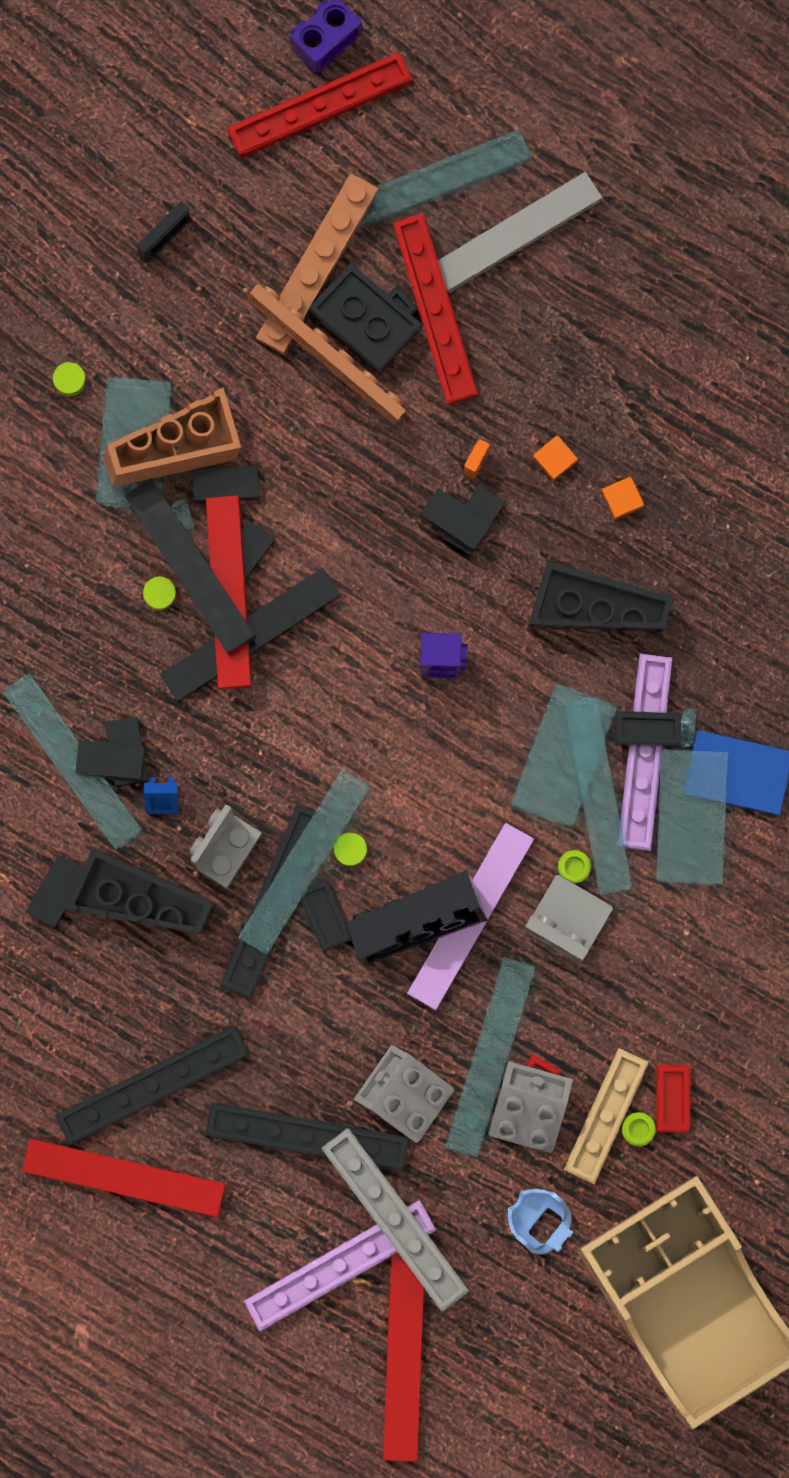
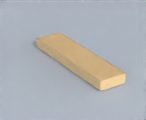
[564,1048,649,1184]

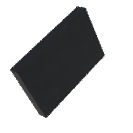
[308,263,423,374]

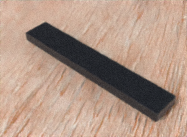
[124,478,256,655]
[160,568,341,703]
[220,804,328,999]
[55,1025,250,1146]
[205,1102,409,1171]

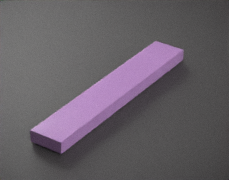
[617,654,672,852]
[407,823,534,1011]
[244,1200,437,1331]

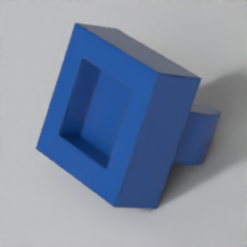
[144,777,179,814]

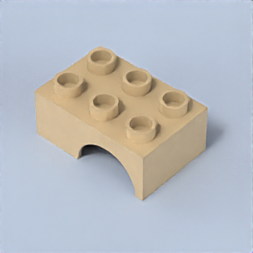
[576,1176,789,1429]

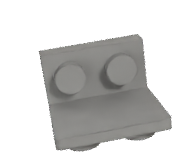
[189,805,262,889]
[524,875,613,965]
[354,1045,454,1143]
[489,1061,573,1153]

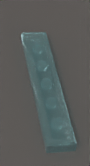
[356,129,532,231]
[2,673,143,850]
[563,696,633,896]
[238,769,370,956]
[445,957,536,1158]

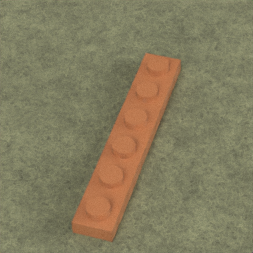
[256,173,379,355]
[247,284,406,425]

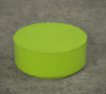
[53,362,86,397]
[143,577,176,611]
[334,833,367,867]
[557,850,591,884]
[621,1112,656,1147]

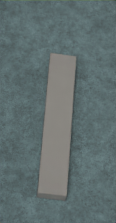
[439,172,602,293]
[321,1128,470,1312]

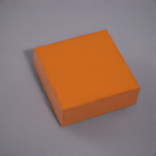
[532,435,578,482]
[464,439,490,480]
[601,476,644,520]

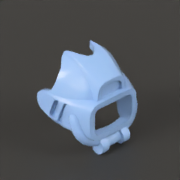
[508,1189,574,1254]

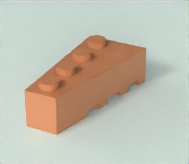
[103,388,241,488]

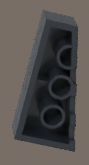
[529,561,674,632]
[65,848,218,934]
[346,870,488,966]

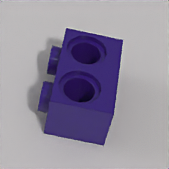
[290,0,362,75]
[420,632,468,679]

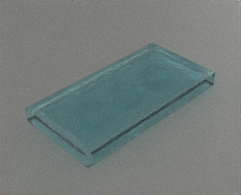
[96,377,172,507]
[510,683,617,829]
[656,750,728,884]

